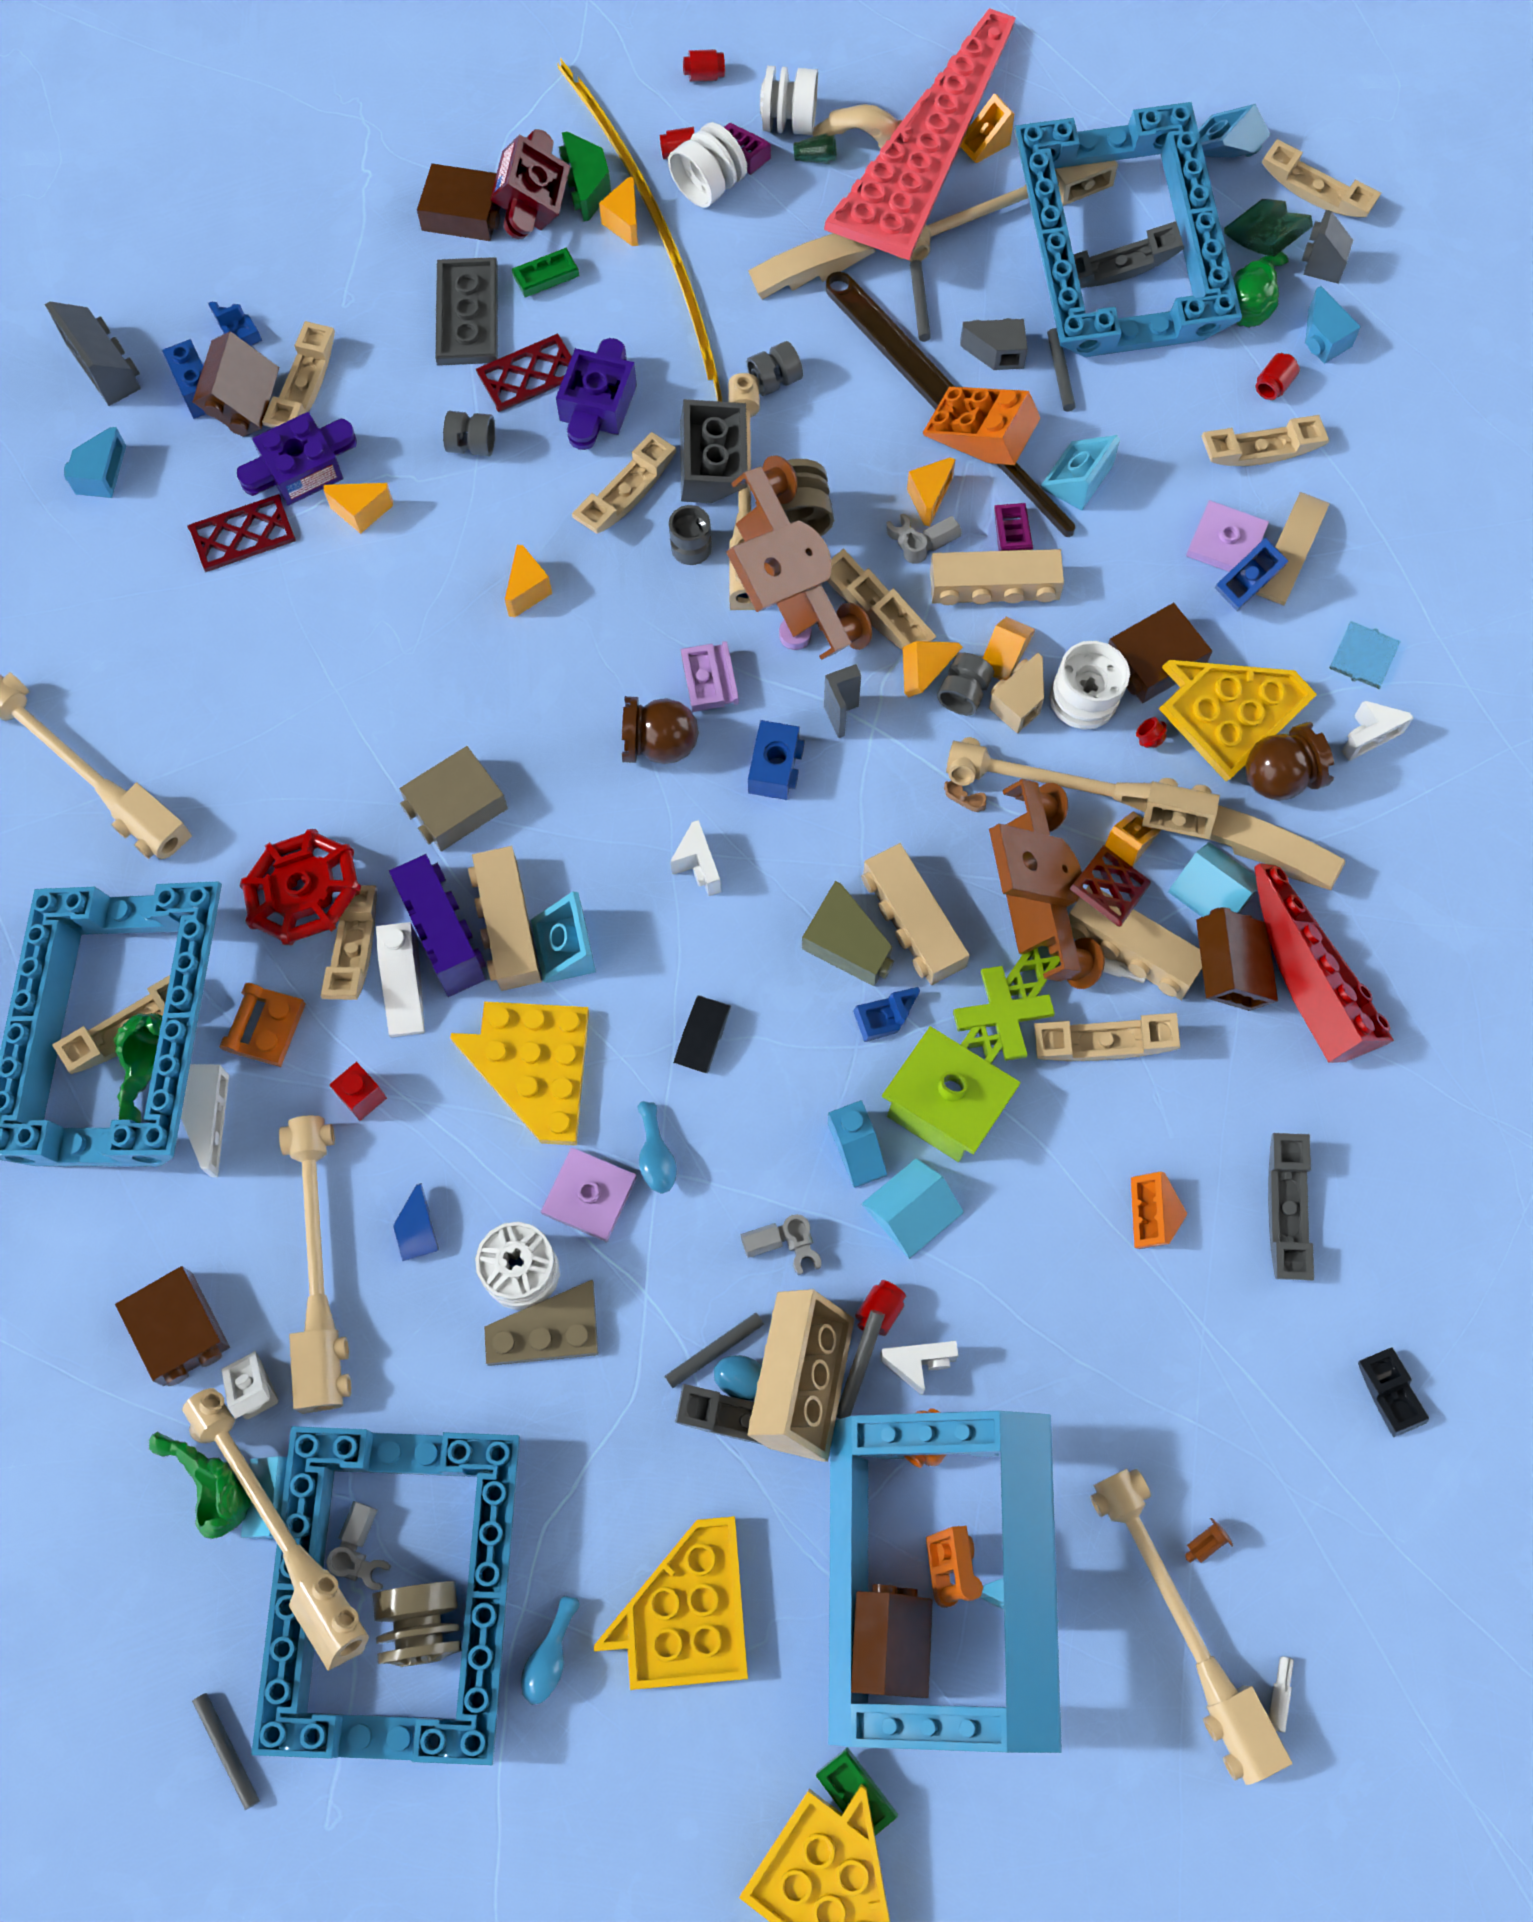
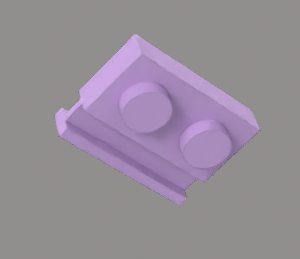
[681,641,739,712]

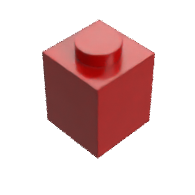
[329,1061,387,1121]

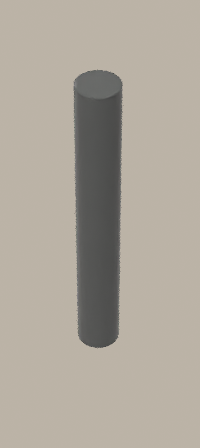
[910,260,931,342]
[1047,328,1075,412]
[836,1310,885,1419]
[664,1313,764,1389]
[192,1693,260,1810]

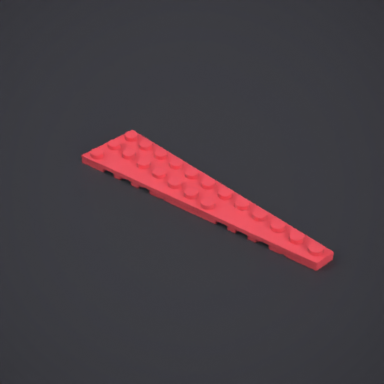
[824,8,1016,260]

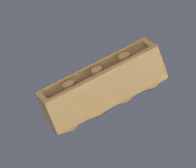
[930,549,1064,605]
[861,843,970,985]
[468,846,542,991]
[1068,885,1202,1001]

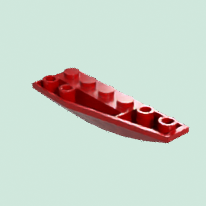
[1254,863,1394,1063]

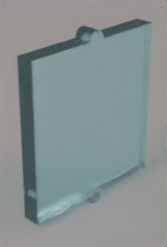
[1329,621,1401,689]

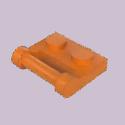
[219,983,306,1067]
[926,1526,983,1608]

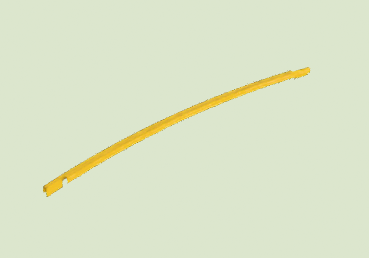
[557,58,722,402]

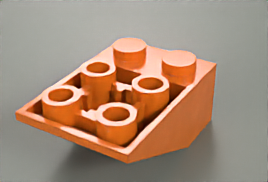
[923,386,1041,465]

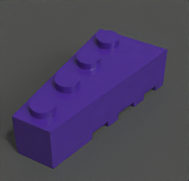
[389,854,487,997]

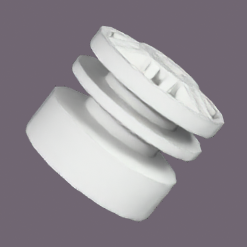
[760,65,818,135]
[668,122,747,208]
[1049,641,1130,730]
[475,1222,560,1311]

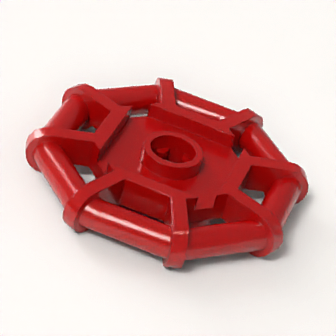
[239,829,361,946]

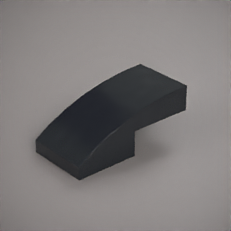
[673,995,731,1073]
[1358,1347,1429,1438]

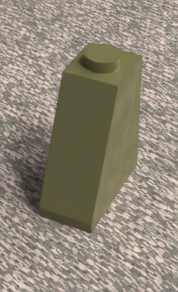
[802,881,894,986]

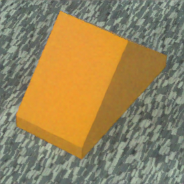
[960,93,1015,163]
[599,177,638,246]
[907,457,956,527]
[324,483,393,534]
[505,544,552,617]
[983,617,1035,680]
[903,641,963,697]
[1105,811,1161,867]

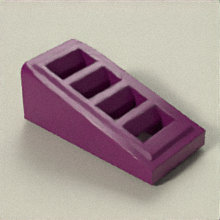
[724,123,771,175]
[994,503,1033,551]

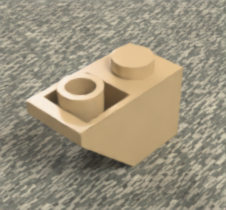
[989,653,1044,734]

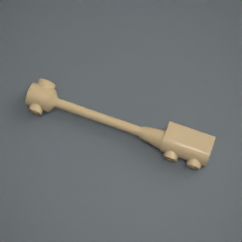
[897,161,1118,262]
[728,373,760,610]
[0,672,192,859]
[946,737,1220,840]
[279,1115,351,1414]
[182,1388,369,1671]
[1090,1469,1293,1785]

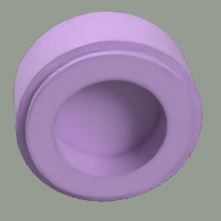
[779,620,812,650]

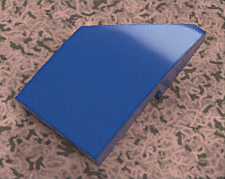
[208,301,262,346]
[853,987,920,1042]
[393,1183,439,1261]

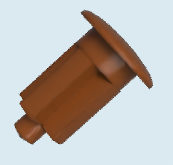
[1185,1518,1233,1563]

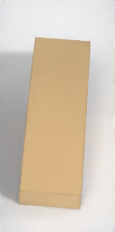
[748,233,876,300]
[827,548,936,651]
[1209,805,1345,890]

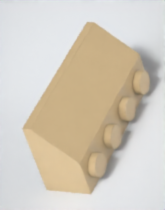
[747,1289,855,1462]

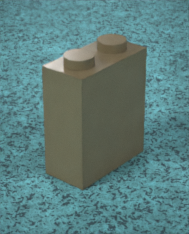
[399,746,508,851]

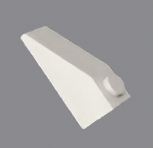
[376,922,425,1037]
[181,1064,229,1177]

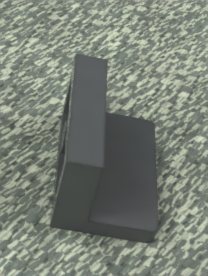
[824,664,861,738]

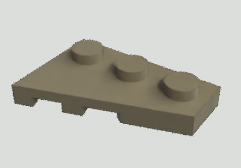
[484,1280,598,1366]

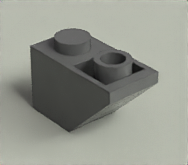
[1302,210,1353,284]
[960,318,1028,370]

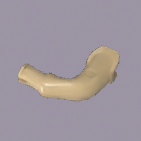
[813,104,902,148]

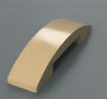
[1262,139,1381,217]
[262,321,335,428]
[1201,415,1329,466]
[572,432,676,534]
[1256,492,1330,606]
[321,885,377,1000]
[52,975,170,1074]
[1034,1013,1180,1061]

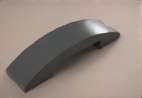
[1073,221,1184,288]
[1268,1133,1314,1281]
[675,1384,763,1445]

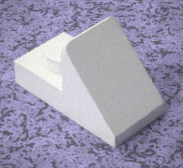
[1342,701,1413,761]
[670,820,721,896]
[880,1341,958,1395]
[221,1351,278,1420]

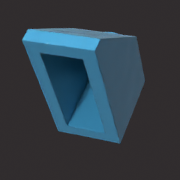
[1305,286,1361,364]
[64,427,126,498]
[827,1100,887,1188]

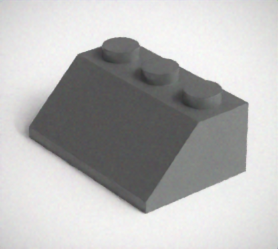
[44,301,141,406]
[680,399,748,503]

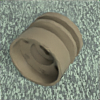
[781,459,834,536]
[372,1581,462,1667]

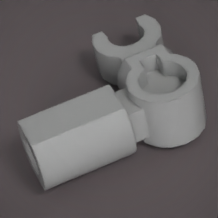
[887,513,961,563]
[740,1214,821,1275]
[326,1501,391,1590]

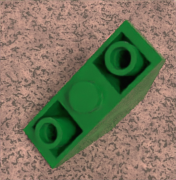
[558,131,611,222]

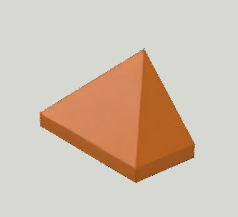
[1131,1171,1187,1249]

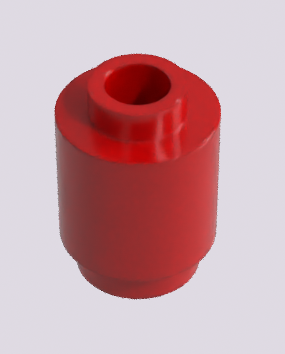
[683,49,725,82]
[660,126,695,160]
[1255,353,1300,400]
[855,1280,906,1336]

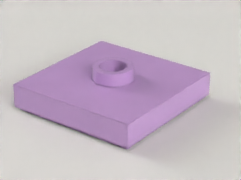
[1186,500,1269,572]
[541,1147,637,1242]

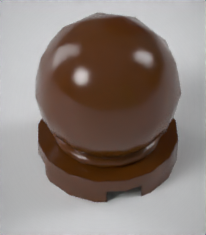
[622,696,699,764]
[1245,722,1334,801]

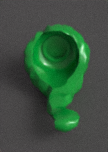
[1233,251,1289,328]
[113,1013,163,1123]
[149,1432,251,1539]

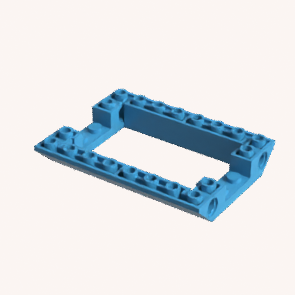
[1014,102,1242,357]
[0,881,222,1166]
[828,1411,1062,1753]
[251,1426,520,1766]

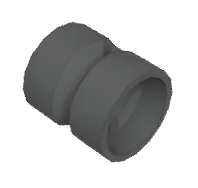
[746,341,803,396]
[443,411,495,456]
[669,505,712,565]
[937,653,994,716]

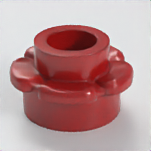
[1136,717,1167,748]

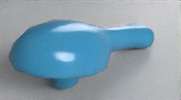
[637,1101,677,1194]
[714,1355,762,1400]
[521,1596,580,1705]

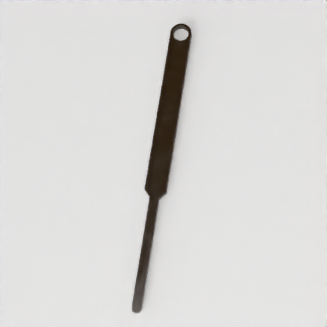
[826,272,1075,537]

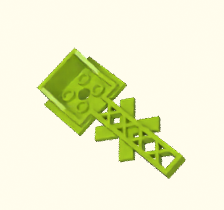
[882,948,1060,1163]

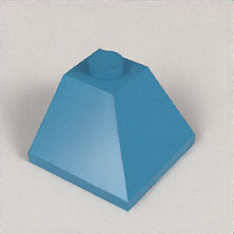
[1198,103,1271,158]

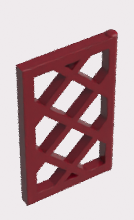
[476,333,572,412]
[187,494,296,572]
[1070,845,1151,927]

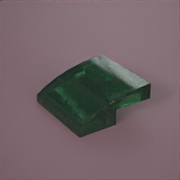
[1224,198,1313,257]

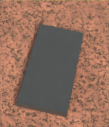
[435,257,498,365]

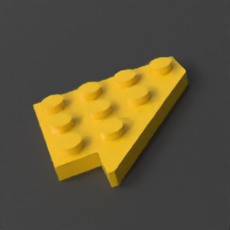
[1158,660,1317,782]
[450,1001,589,1146]
[594,1516,748,1690]
[739,1784,890,1922]

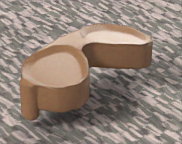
[944,781,987,812]

